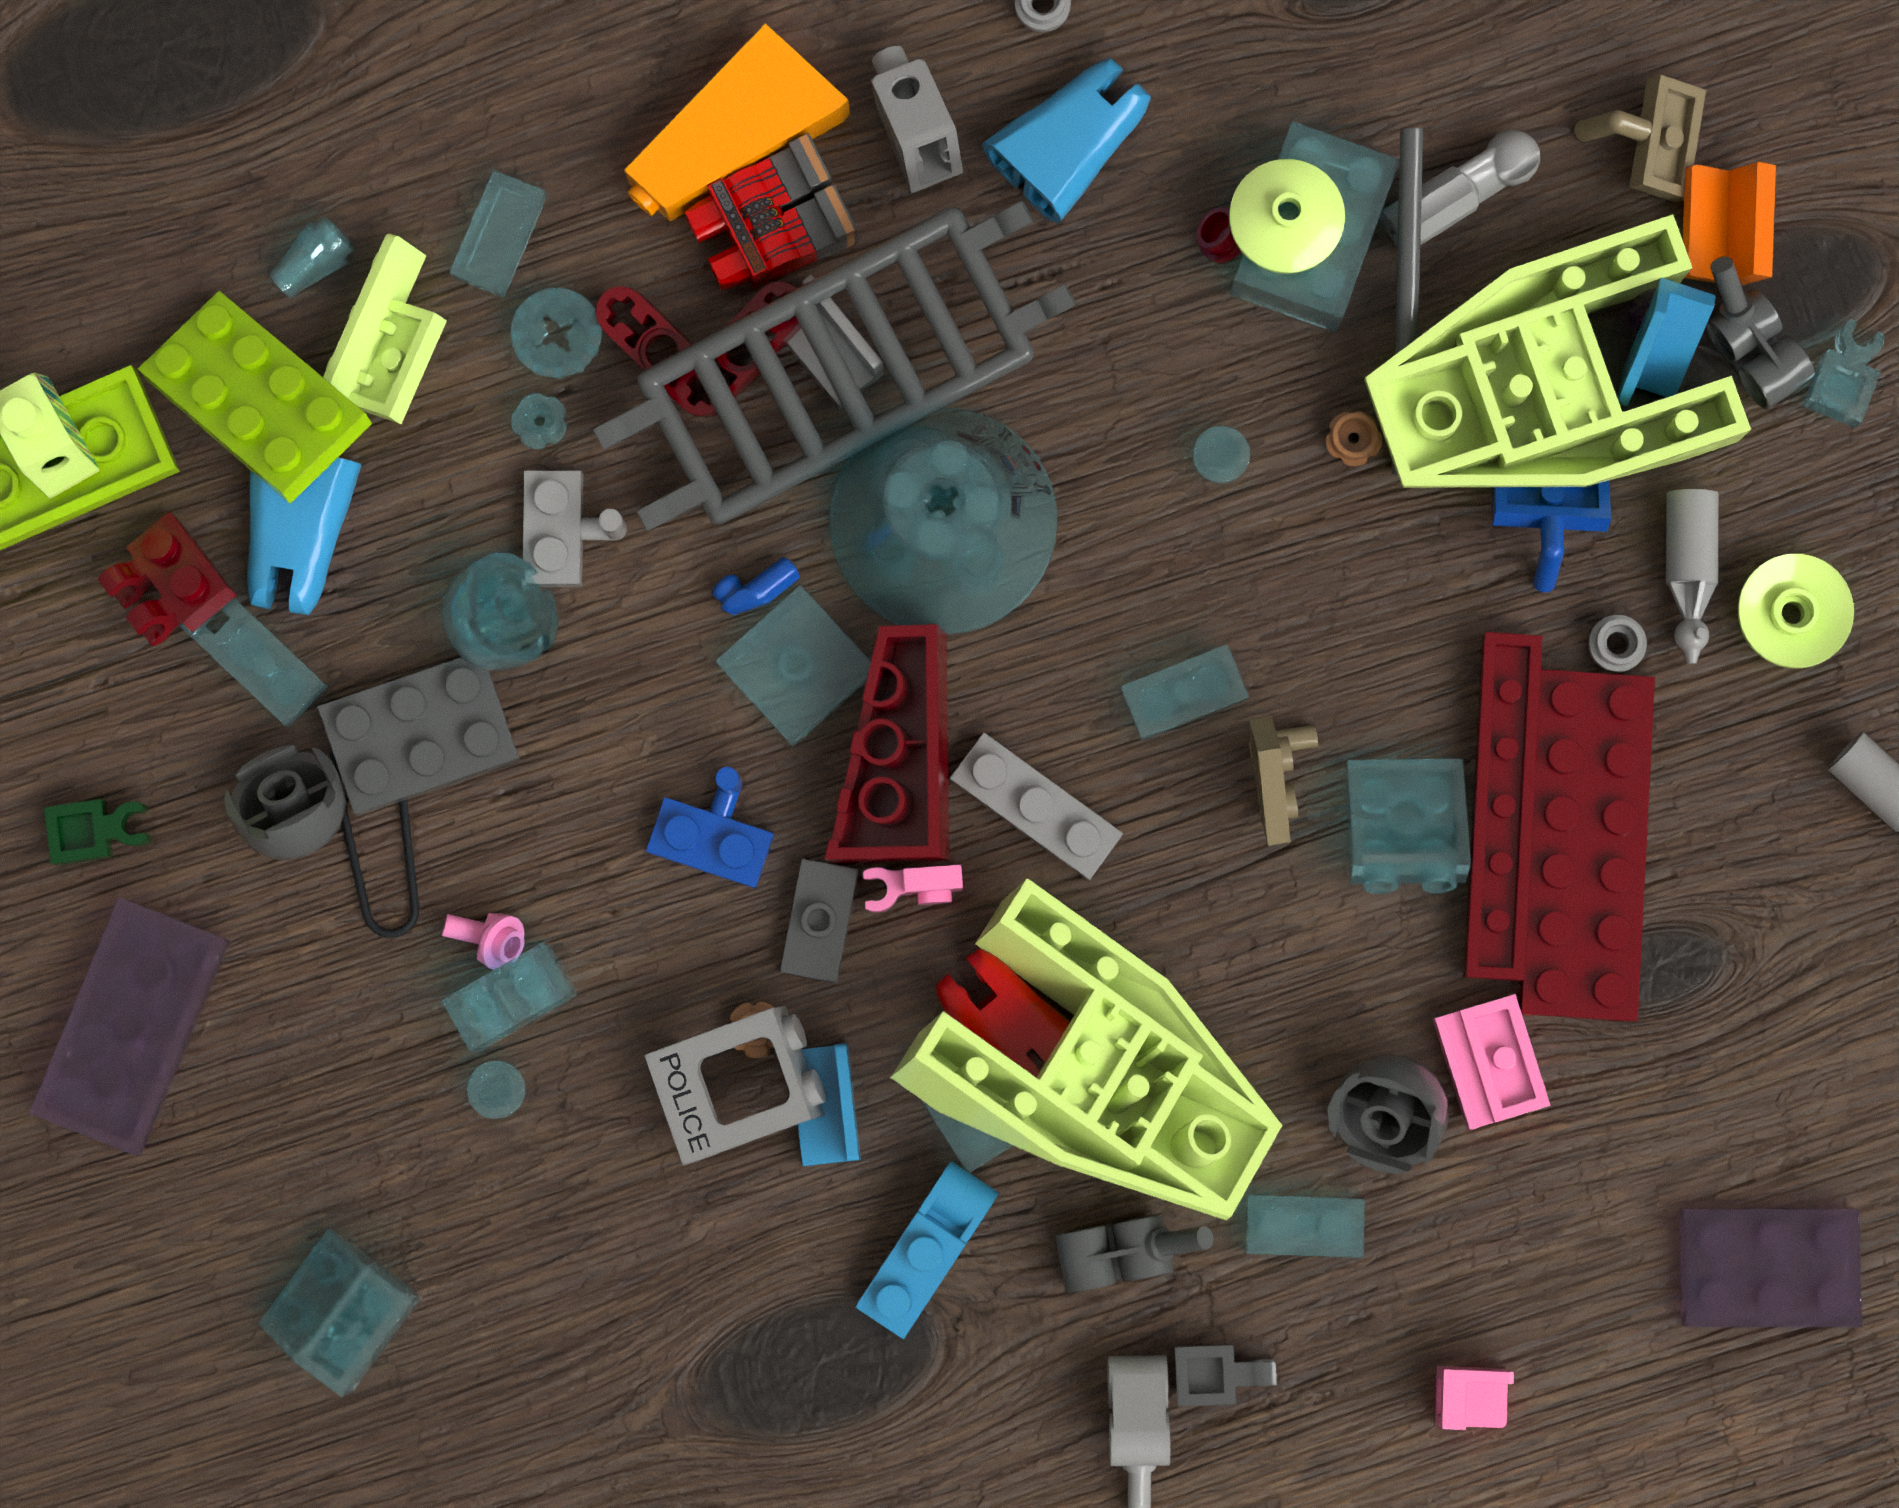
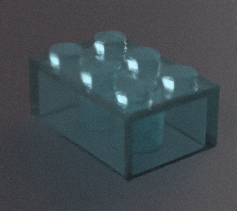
[1230,121,1400,333]

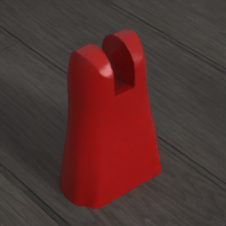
[935,948,1071,1078]

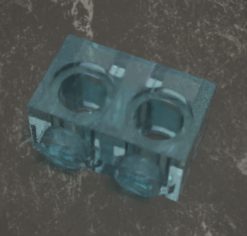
[441,942,579,1053]

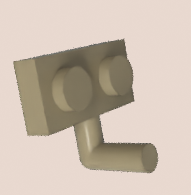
[1575,74,1706,202]
[1248,715,1318,846]

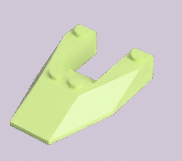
[1364,214,1751,488]
[891,878,1282,1220]

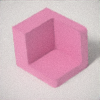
[1435,1366,1514,1430]

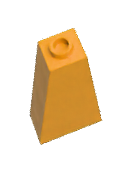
[624,23,850,222]

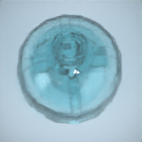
[441,552,559,671]

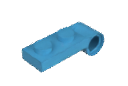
[855,1161,1000,1339]

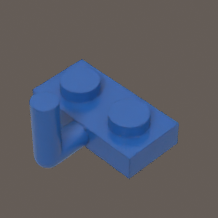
[1492,481,1611,593]
[646,767,775,889]

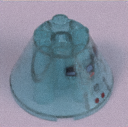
[830,408,1057,634]

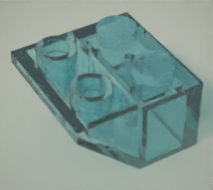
[258,1228,423,1397]

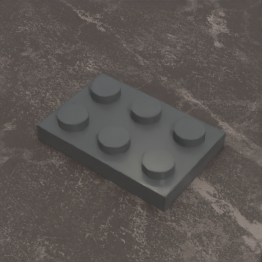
[317,650,520,817]

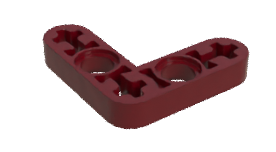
[595,281,801,418]

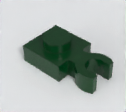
[44,799,152,866]

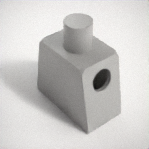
[871,46,963,193]

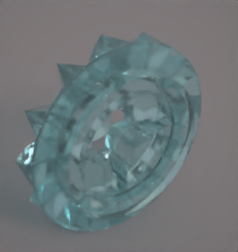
[511,288,603,380]

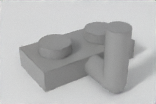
[523,471,627,587]

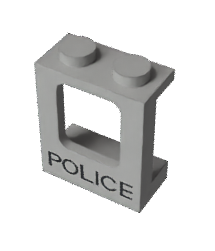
[644,1006,826,1166]

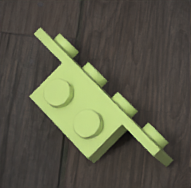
[323,233,447,424]

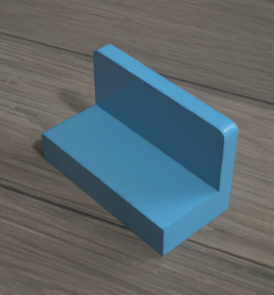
[1617,278,1716,407]
[798,1043,861,1166]

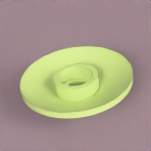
[1229,159,1345,274]
[1738,554,1854,668]

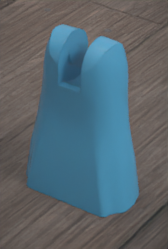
[982,57,1151,223]
[247,458,362,615]

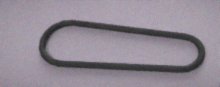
[329,750,419,938]

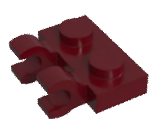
[97,511,237,647]

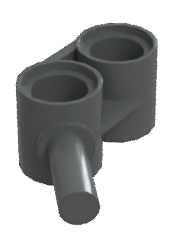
[1705,257,1815,410]
[1054,1214,1214,1293]

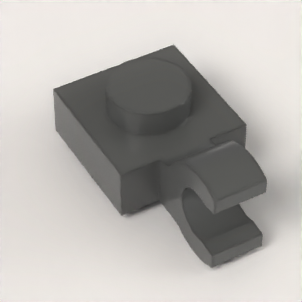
[1175,1344,1277,1406]

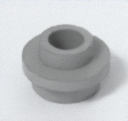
[1015,0,1071,32]
[1588,615,1647,673]

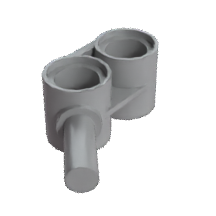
[1107,1355,1170,1508]

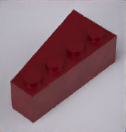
[825,624,950,863]

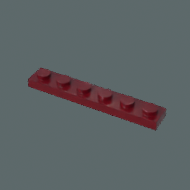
[1463,632,1543,982]

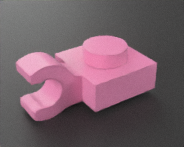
[863,865,963,913]

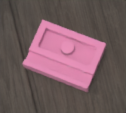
[1432,994,1551,1130]

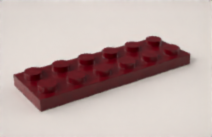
[1519,669,1655,1022]

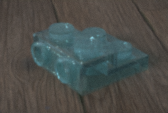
[1346,759,1471,894]

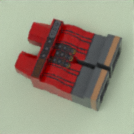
[684,133,857,290]

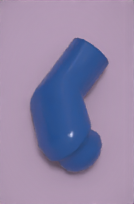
[712,557,800,615]

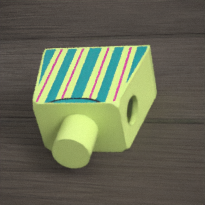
[0,372,101,499]

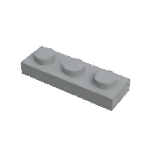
[950,733,1124,881]

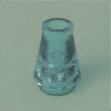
[269,216,355,299]

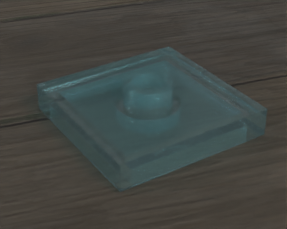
[715,585,871,747]

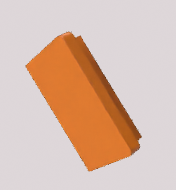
[1683,162,1776,286]

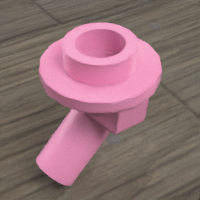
[442,913,525,971]

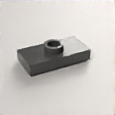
[780,859,859,983]

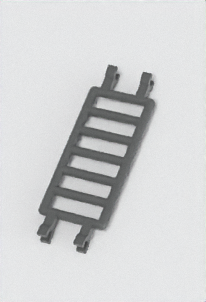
[593,201,1077,531]

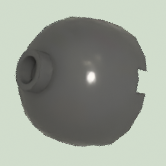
[224,745,346,860]
[1327,1054,1449,1174]

